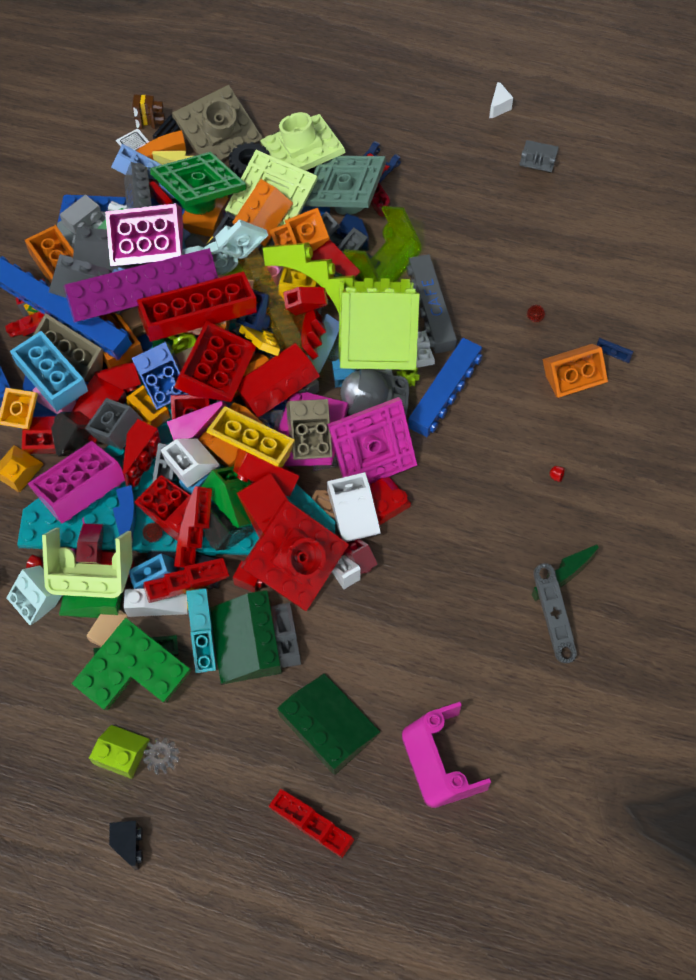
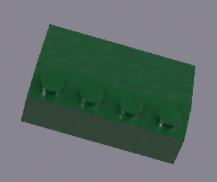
[210,590,282,685]
[277,674,381,776]

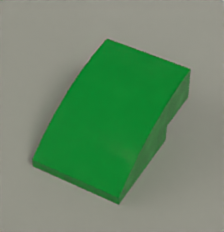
[59,592,123,618]

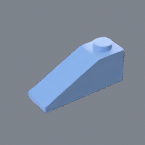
[111,144,162,180]

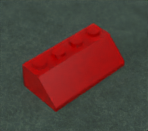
[237,343,320,418]

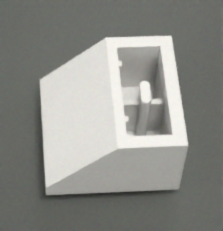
[161,439,220,488]

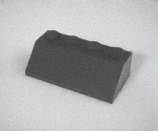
[49,254,122,315]

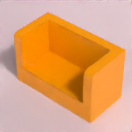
[126,385,170,428]

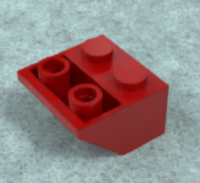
[22,416,67,454]

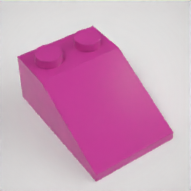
[167,401,228,440]

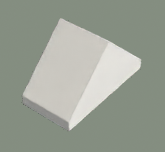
[489,82,513,118]
[332,555,360,589]

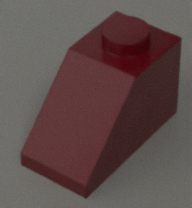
[76,524,104,564]
[343,539,377,574]

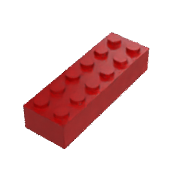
[137,271,257,342]

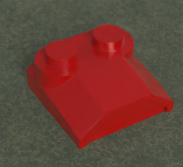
[369,477,411,526]

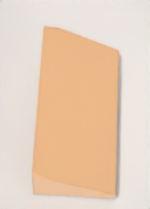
[87,610,128,647]

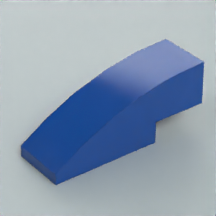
[113,485,136,538]

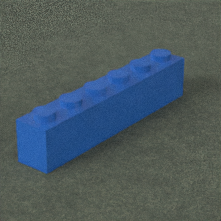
[408,338,483,437]

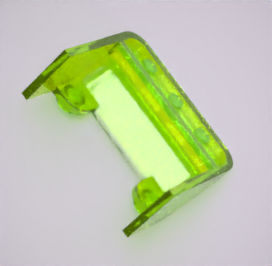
[343,206,421,282]

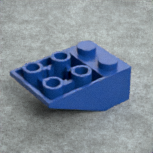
[132,342,187,410]

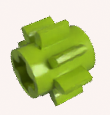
[397,368,420,386]

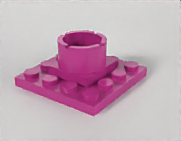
[327,397,417,484]

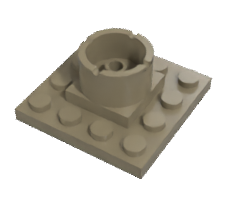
[172,85,263,162]

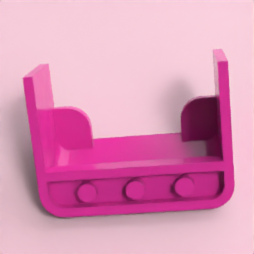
[402,702,491,808]

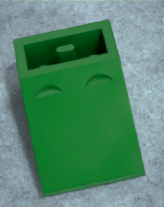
[201,466,252,528]

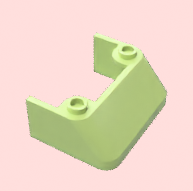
[42,528,132,598]

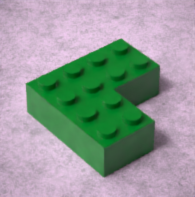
[71,617,192,710]

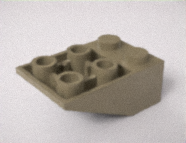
[286,399,332,460]

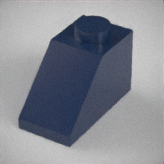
[337,214,369,251]

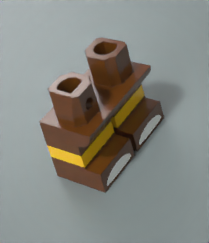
[132,94,165,129]

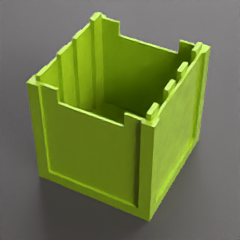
[338,277,419,370]

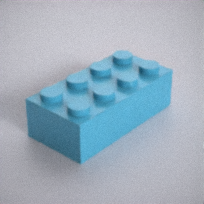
[10,331,88,412]

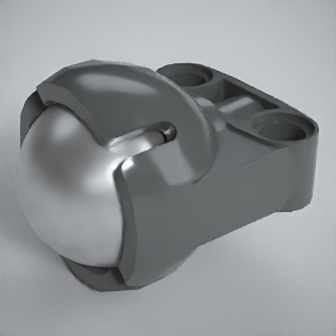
[341,369,409,416]

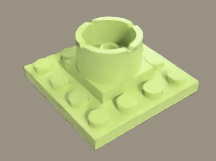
[260,112,345,171]
[225,150,318,227]

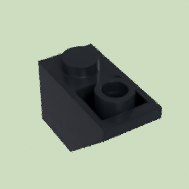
[109,821,143,870]

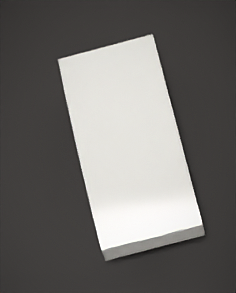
[416,331,435,368]

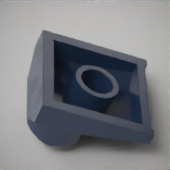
[236,289,271,331]

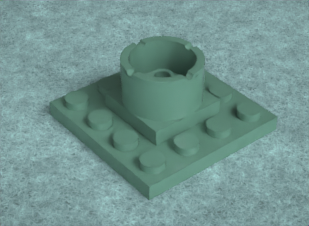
[304,156,386,215]

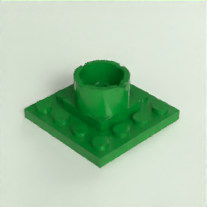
[150,152,246,214]

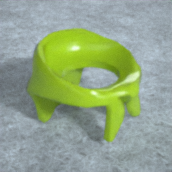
[168,333,197,354]

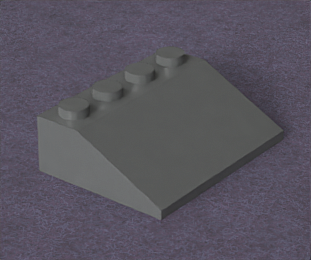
[73,227,147,271]

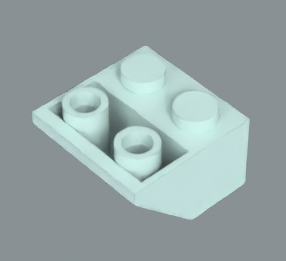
[7,565,62,625]

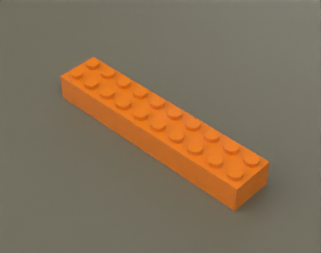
[25,225,143,368]

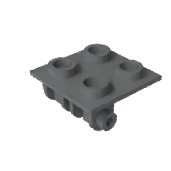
[519,140,558,172]

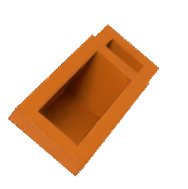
[136,130,186,160]

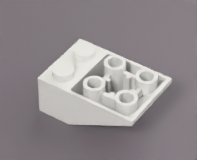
[327,472,381,542]

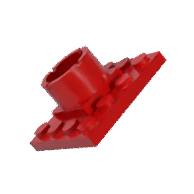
[241,500,349,611]

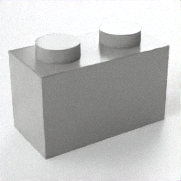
[60,194,102,235]

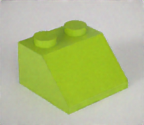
[89,725,150,779]

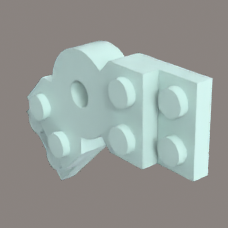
[182,219,268,275]

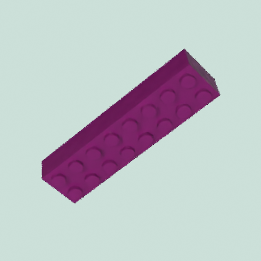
[63,248,218,323]

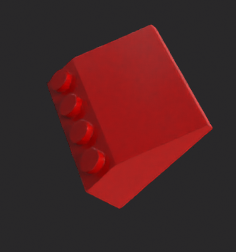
[174,321,256,402]

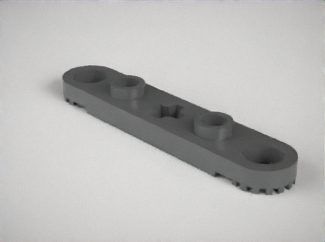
[533,563,577,663]

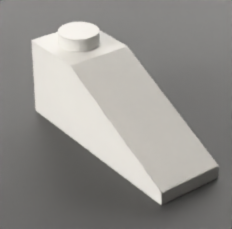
[124,589,188,617]

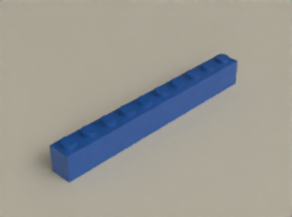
[0,256,132,360]

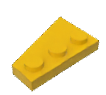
[239,325,280,356]

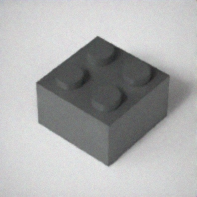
[85,398,143,450]

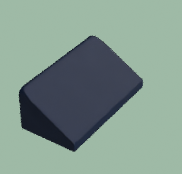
[597,338,634,363]

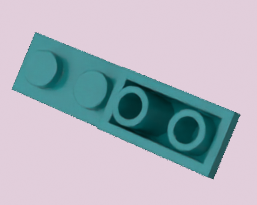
[186,588,216,673]

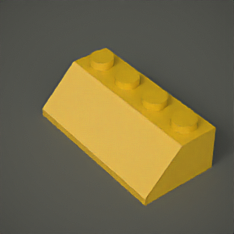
[207,406,295,467]

